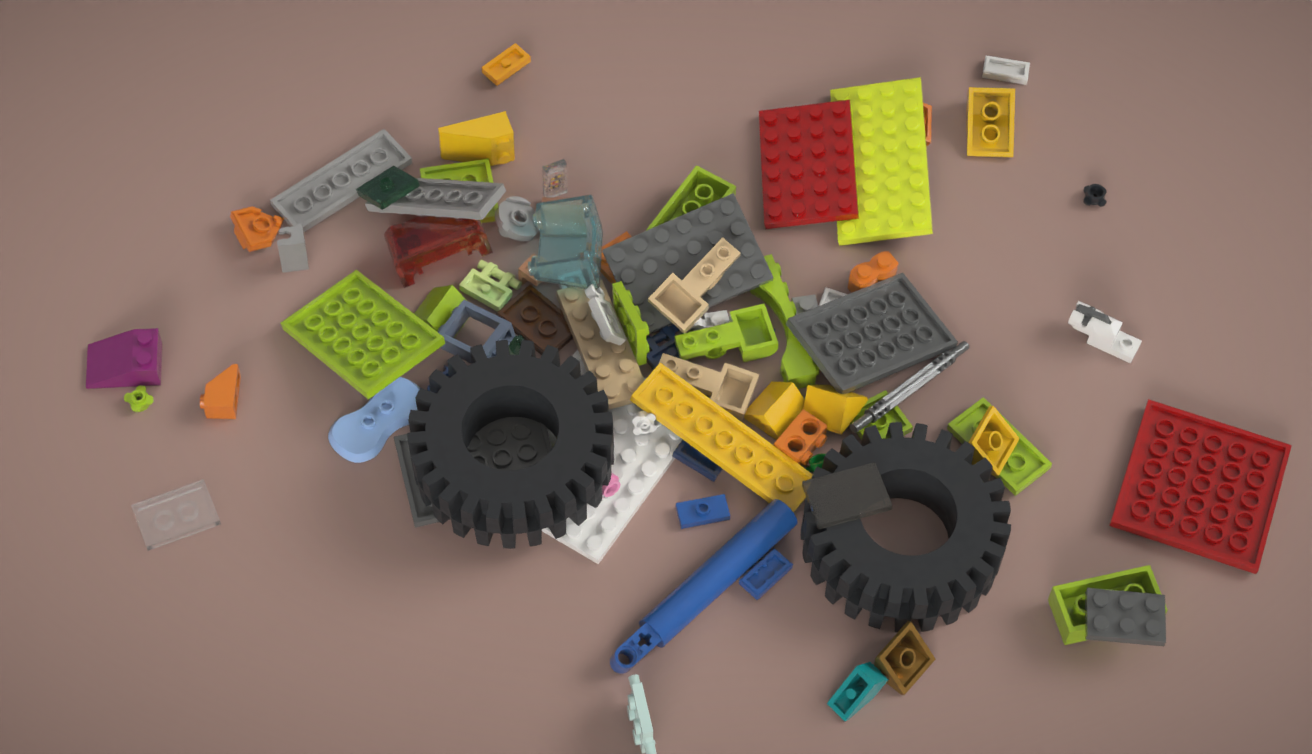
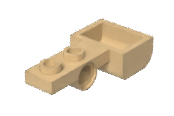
[648,237,741,334]
[658,353,759,421]

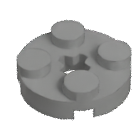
[495,196,542,242]

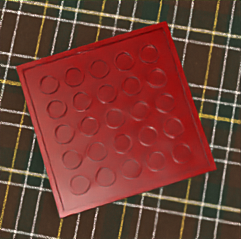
[1109,399,1292,574]

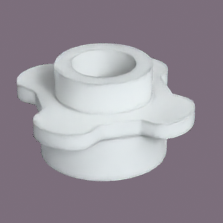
[632,411,657,435]

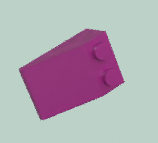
[86,328,162,389]

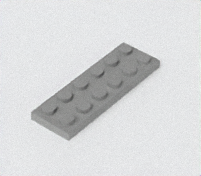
[270,129,412,232]
[365,176,506,220]

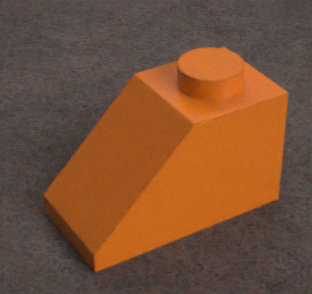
[200,364,241,419]

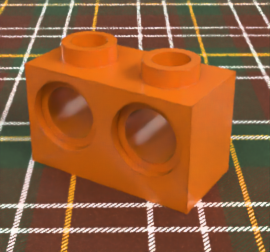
[774,409,827,466]

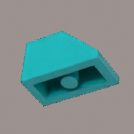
[827,661,889,722]

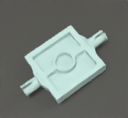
[627,674,657,754]

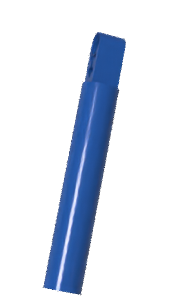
[610,499,798,674]

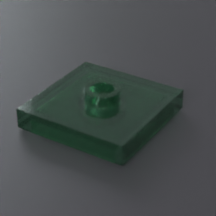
[356,165,420,210]

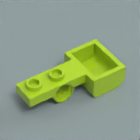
[674,303,778,362]

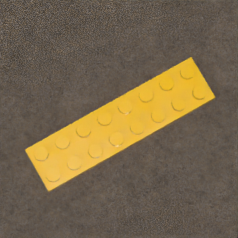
[630,363,813,513]

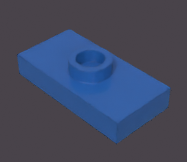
[675,494,730,529]
[739,548,793,600]

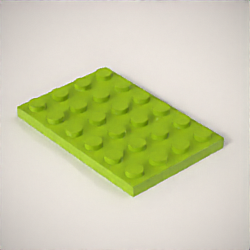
[281,270,446,400]

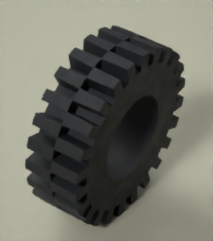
[407,340,614,549]
[800,422,1011,632]

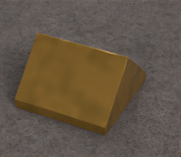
[874,621,936,695]

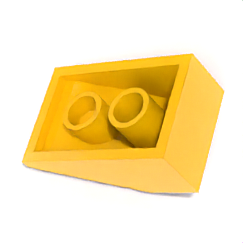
[966,87,1015,158]
[438,111,515,166]

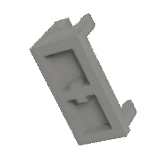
[277,223,309,273]

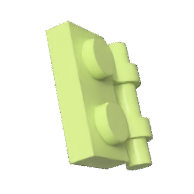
[459,260,522,312]

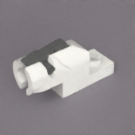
[1068,301,1142,364]

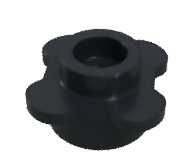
[1083,184,1107,207]

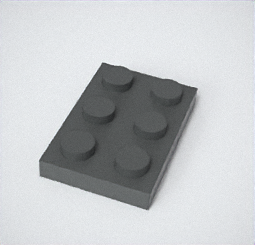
[1085,588,1166,647]

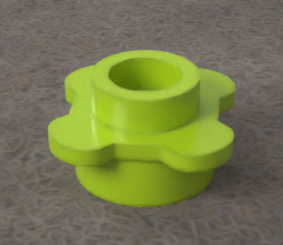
[124,385,154,412]

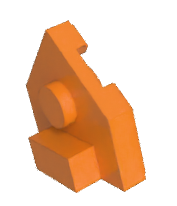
[230,206,284,252]

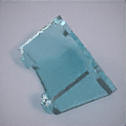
[528,195,603,289]

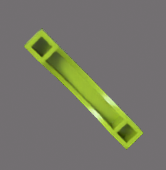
[750,254,819,389]

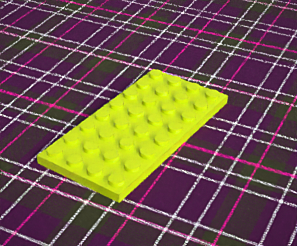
[830,77,933,246]

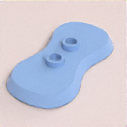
[328,377,420,463]

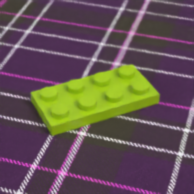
[947,397,1052,496]

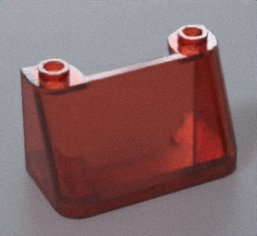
[384,215,493,288]

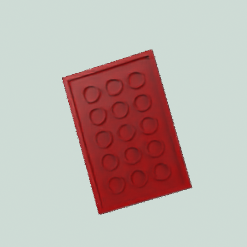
[759,100,859,229]

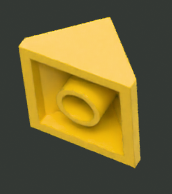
[744,381,805,440]
[803,385,868,435]
[968,406,1020,476]

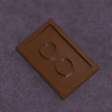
[496,284,573,355]

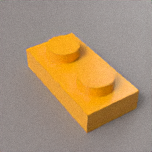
[482,43,531,86]

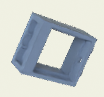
[438,300,515,363]

